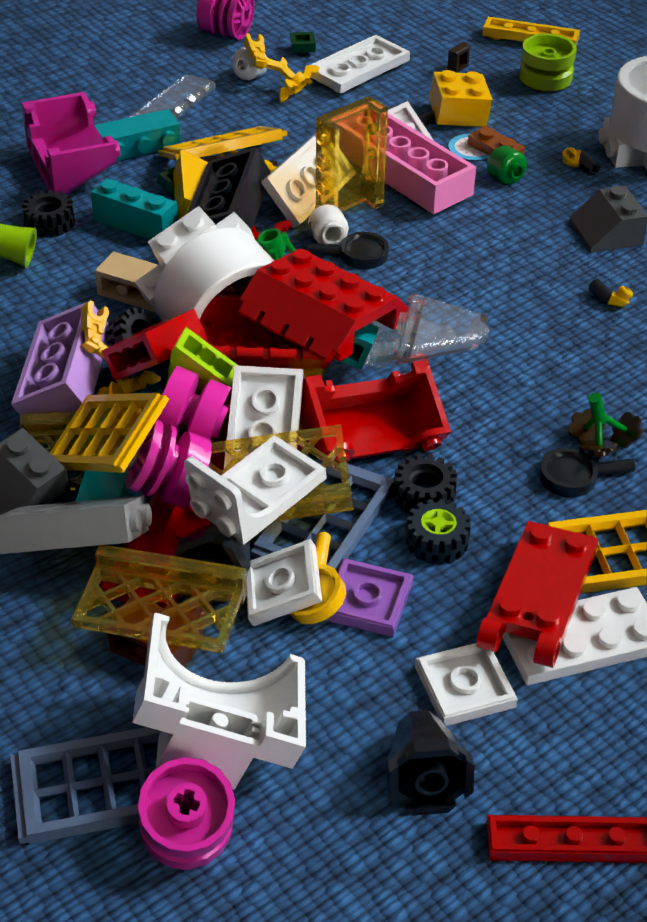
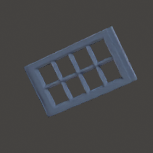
[250,456,394,572]
[10,727,188,845]

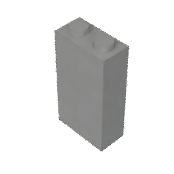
[0,495,152,554]

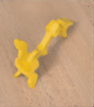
[243,33,320,103]
[81,301,161,395]

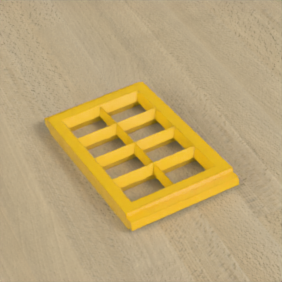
[158,126,288,160]
[50,393,169,473]
[548,510,647,594]

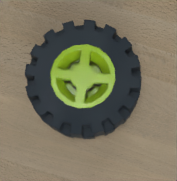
[406,499,471,565]

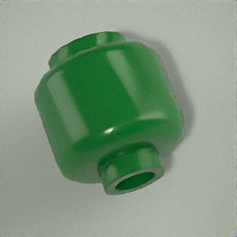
[487,145,527,185]

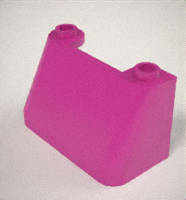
[22,92,120,195]

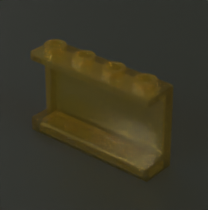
[315,96,388,212]

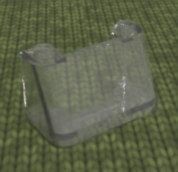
[364,293,489,369]

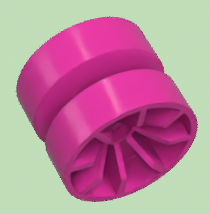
[157,366,232,443]

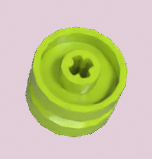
[519,34,577,91]

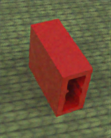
[101,309,207,381]

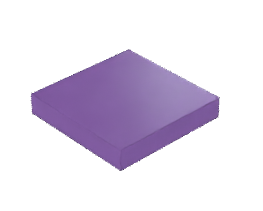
[326,558,414,637]

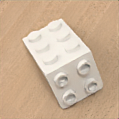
[184,435,327,545]

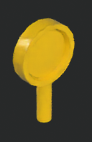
[290,532,346,624]

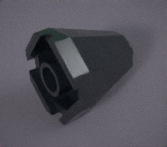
[170,522,251,606]
[387,710,475,816]

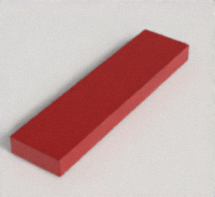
[486,815,647,863]

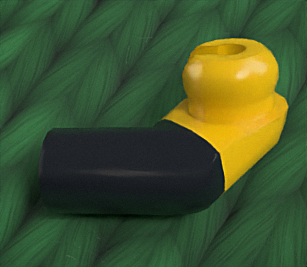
[562,147,600,175]
[589,279,633,307]

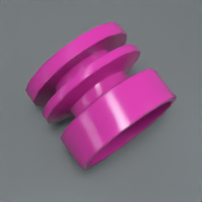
[196,0,255,40]
[125,420,212,509]

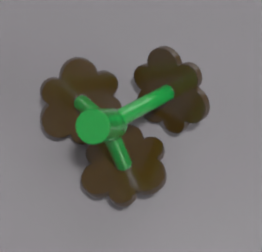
[568,393,642,458]

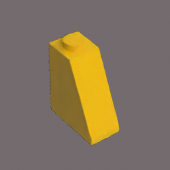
[173,149,208,219]

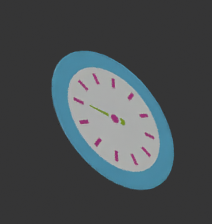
[448,134,489,160]

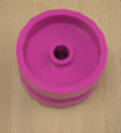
[138,757,235,870]

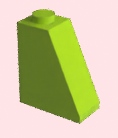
[166,327,239,429]

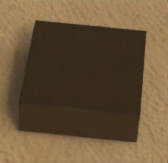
[447,42,470,73]

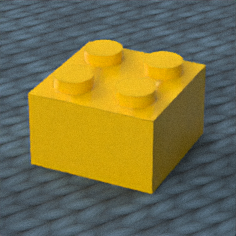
[429,70,493,127]

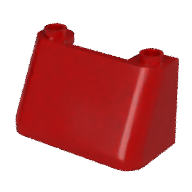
[299,360,451,466]

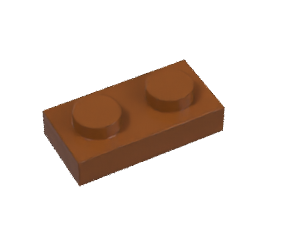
[467,126,525,156]

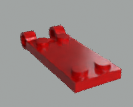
[476,521,599,668]

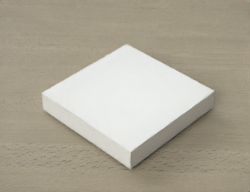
[246,539,322,626]
[415,643,518,726]

